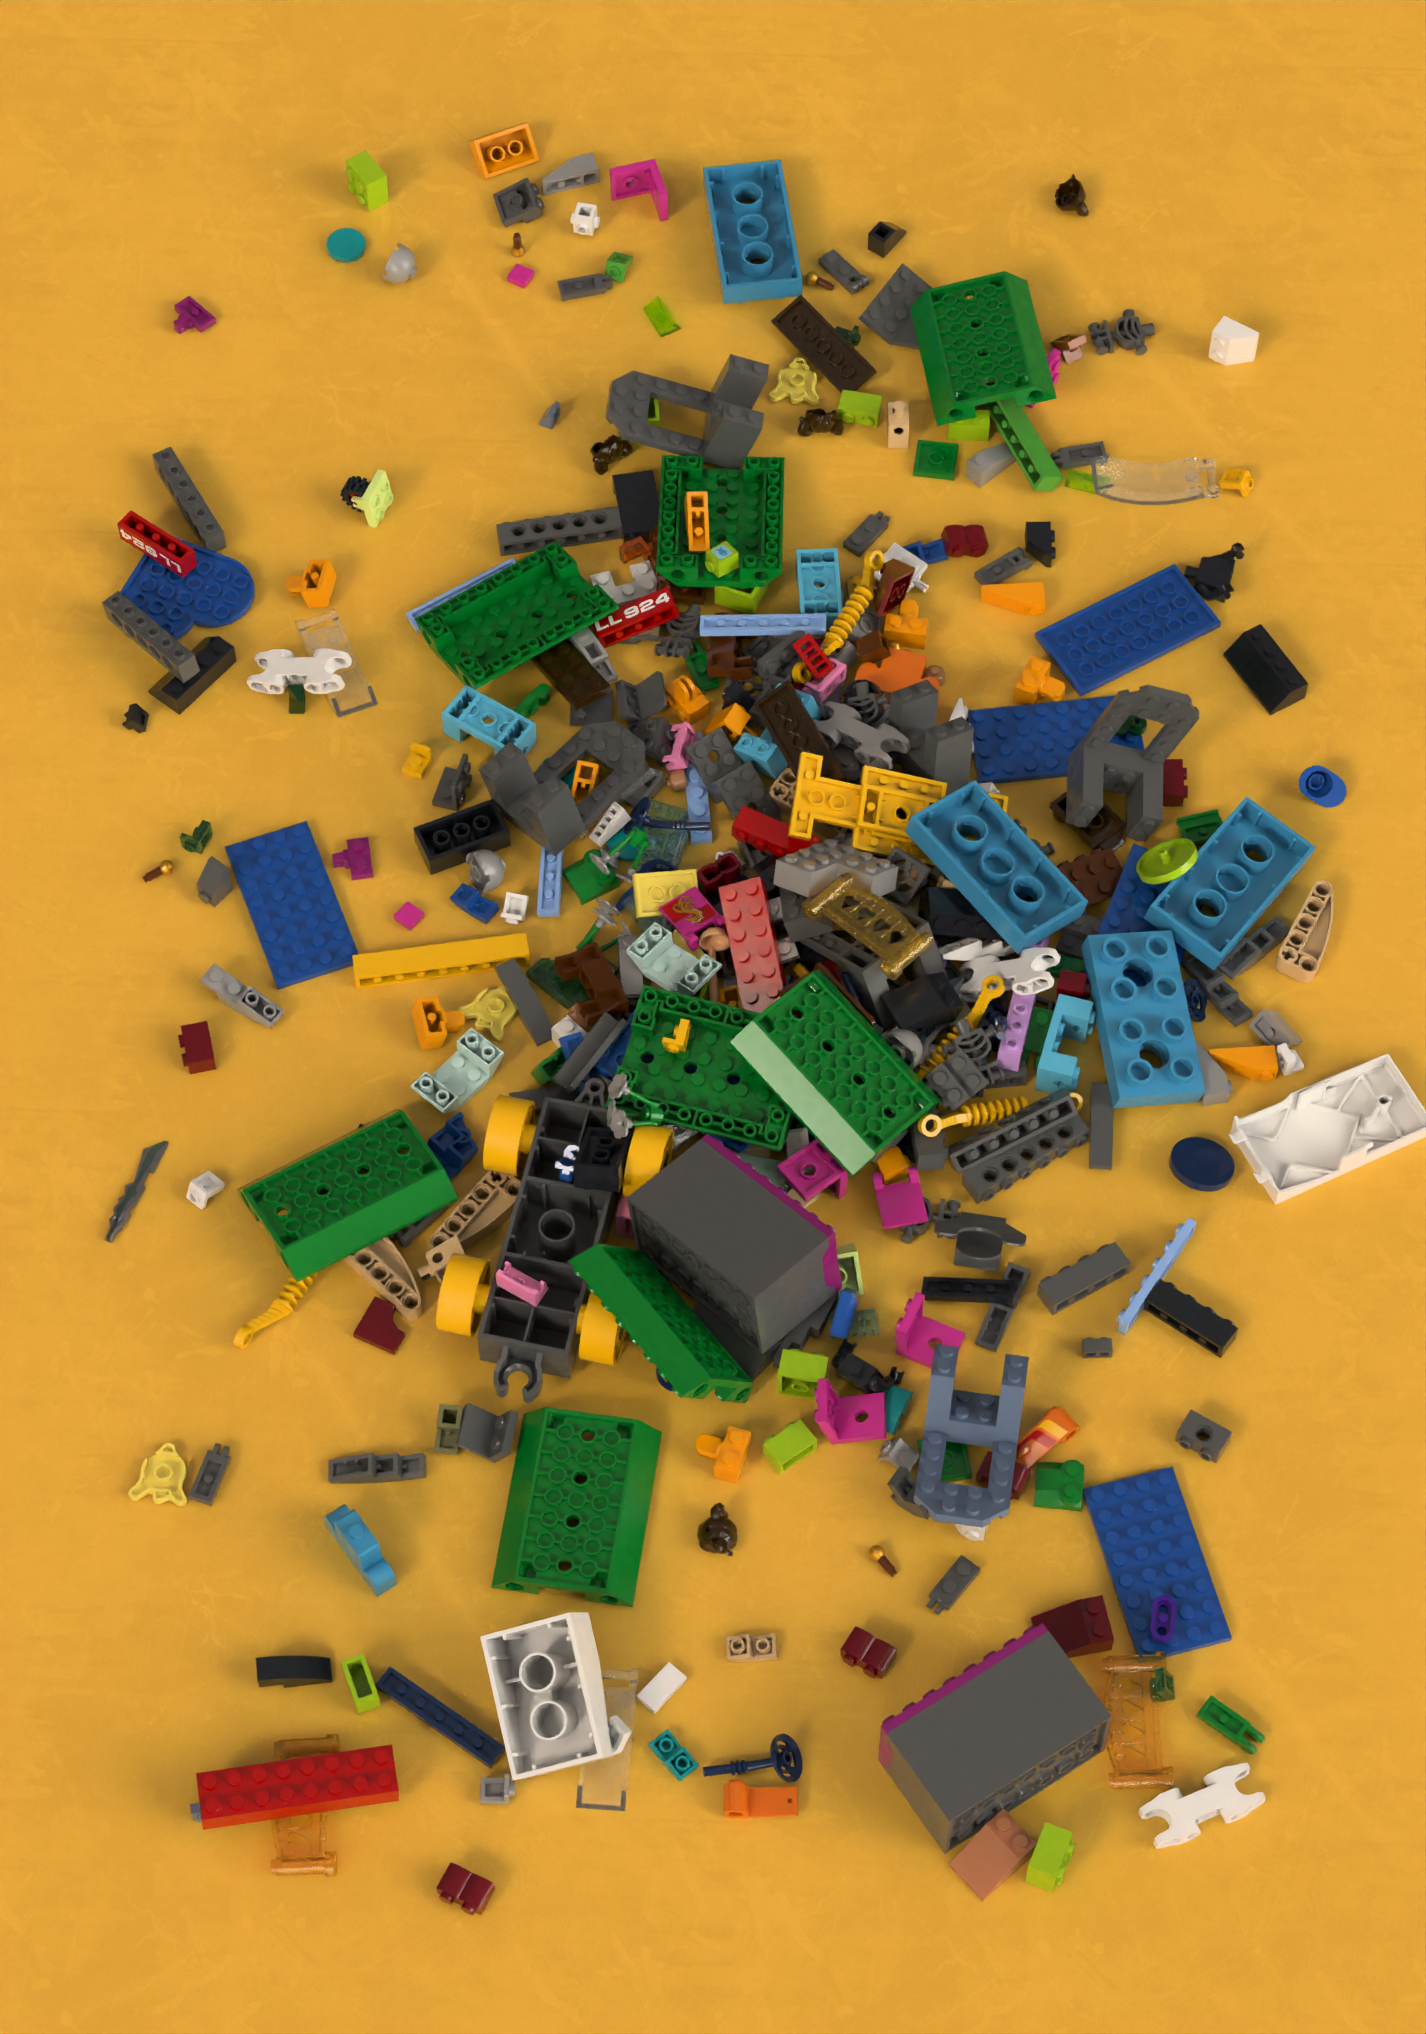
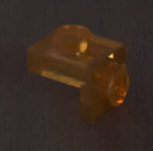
[619,536,652,564]

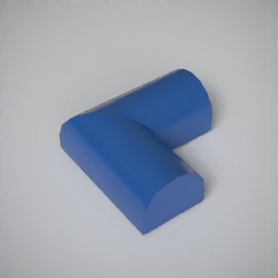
[829,1287,860,1339]

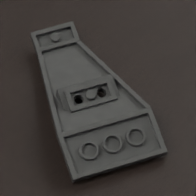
[858,263,988,356]

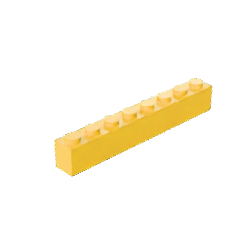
[352,932,530,989]

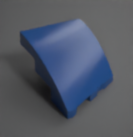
[427,1112,478,1181]

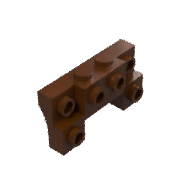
[706,612,759,681]
[554,942,629,1027]

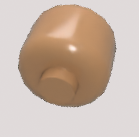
[924,665,945,687]
[666,769,688,792]

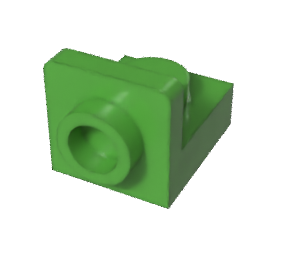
[605,252,633,283]

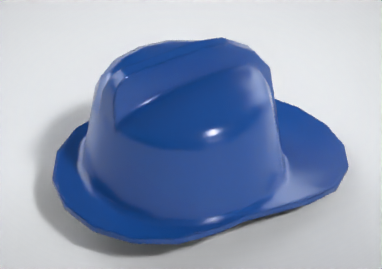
[1299,765,1346,808]

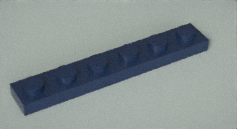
[375,1667,505,1769]

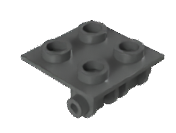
[570,690,613,726]

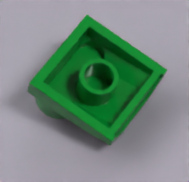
[562,849,620,905]
[1034,1460,1084,1511]

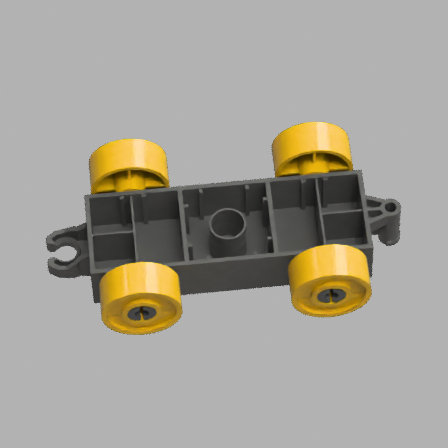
[436,1078,674,1403]

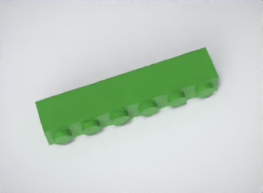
[984,397,1063,491]

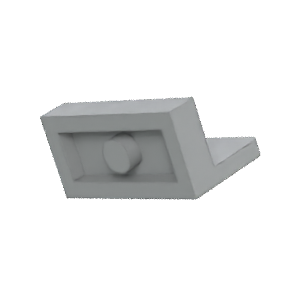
[1249,1010,1302,1050]

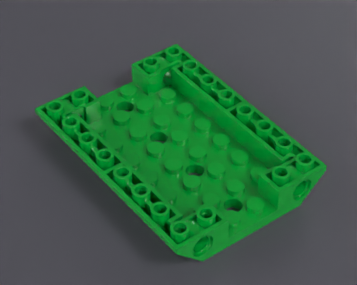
[910,271,1056,426]
[656,455,785,588]
[415,541,619,690]
[729,970,941,1177]
[605,985,794,1152]
[237,1109,458,1282]
[569,1243,753,1403]
[492,1407,662,1607]

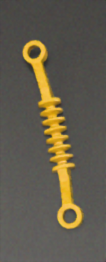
[792,550,884,684]
[916,975,1005,1083]
[918,1091,1083,1137]
[234,1270,321,1349]

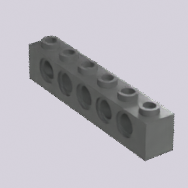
[152,447,226,552]
[496,507,623,556]
[102,591,200,683]
[948,1089,1078,1174]
[962,1114,1089,1204]

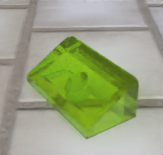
[643,296,682,337]
[1065,469,1110,496]

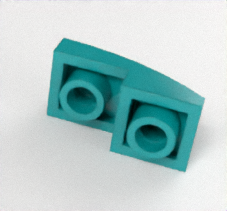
[886,1385,914,1435]
[648,1729,699,1782]

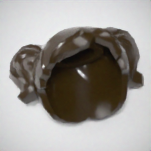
[1055,174,1089,217]
[798,408,844,437]
[590,434,632,475]
[697,1502,737,1556]

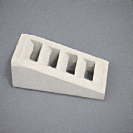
[589,801,632,847]

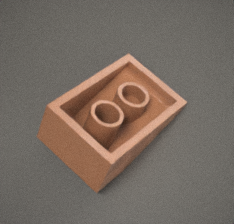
[949,1808,1037,1901]

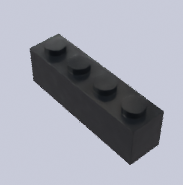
[1144,1279,1238,1358]

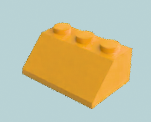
[469,123,539,179]

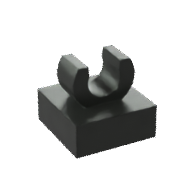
[122,703,149,733]

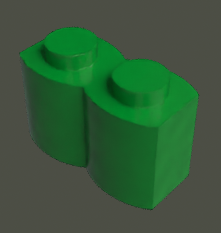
[531,1047,566,1086]

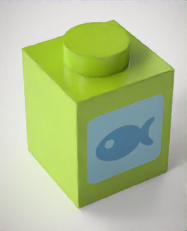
[705,541,739,578]

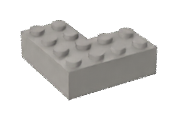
[773,839,898,901]

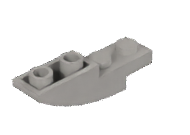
[567,627,618,684]
[200,963,285,1028]

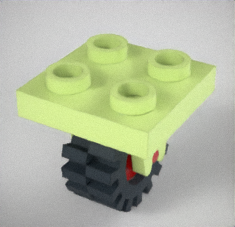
[340,469,393,528]

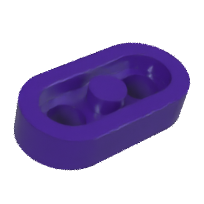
[1149,1595,1176,1644]

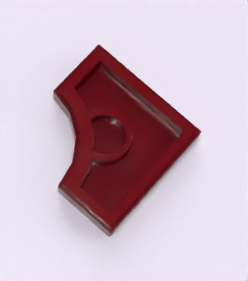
[353,1296,405,1355]

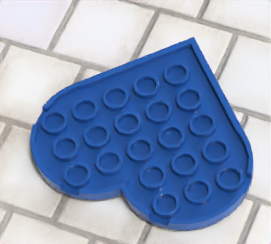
[120,537,255,640]

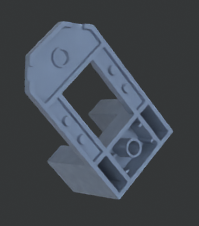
[914,1344,1029,1528]

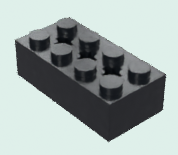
[413,799,511,875]

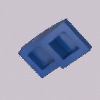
[903,539,948,565]
[450,883,500,924]

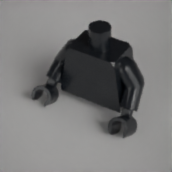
[1184,543,1244,603]
[831,1338,905,1394]

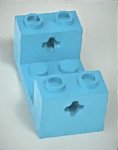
[796,548,842,637]
[733,683,823,780]
[441,685,537,756]
[1035,994,1096,1094]

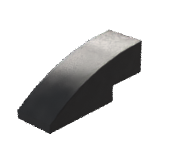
[256,1656,332,1688]

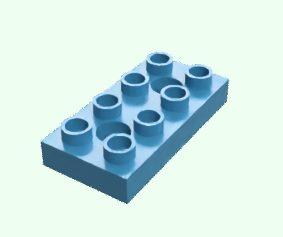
[703,160,802,304]
[905,780,1088,954]
[1144,796,1316,970]
[1081,930,1205,1108]

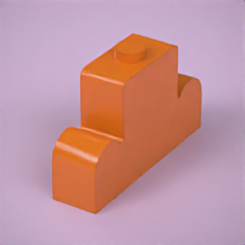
[854,647,940,700]

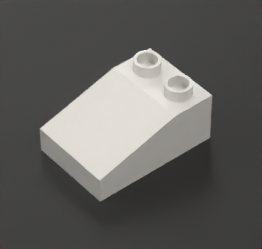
[480,1612,612,1781]

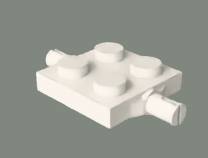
[872,542,929,593]

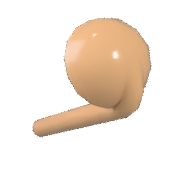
[699,927,730,1003]

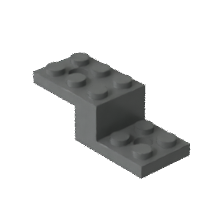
[684,727,782,821]

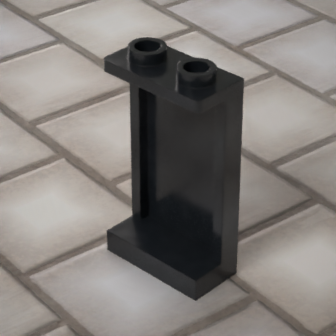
[612,470,659,546]

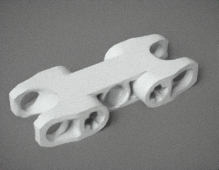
[246,648,352,694]
[958,947,1061,1003]
[1138,1763,1266,1849]

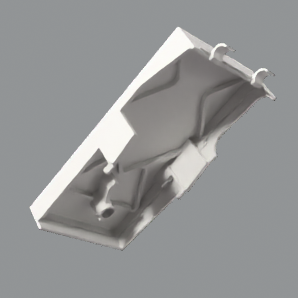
[1228,1053,1426,1205]

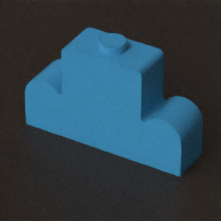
[324,1504,397,1597]

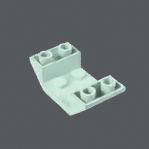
[626,922,722,996]
[411,1027,504,1114]

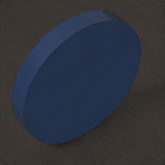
[1169,1137,1235,1192]

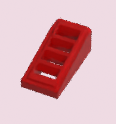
[791,632,834,680]

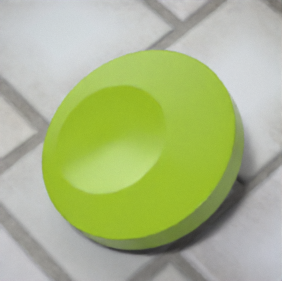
[1136,838,1198,884]

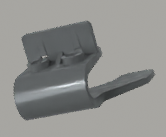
[934,1211,1026,1271]

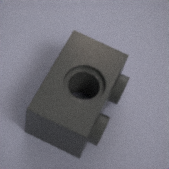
[1175,1409,1232,1463]

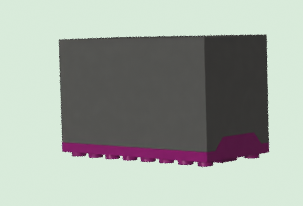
[627,1134,842,1354]
[878,1623,1112,1853]

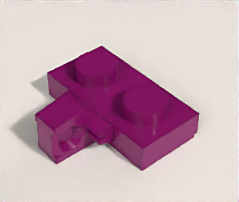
[173,296,216,334]
[332,837,373,880]

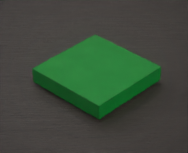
[913,440,958,481]
[917,1439,972,1483]

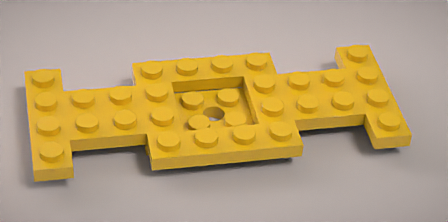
[788,752,1009,867]

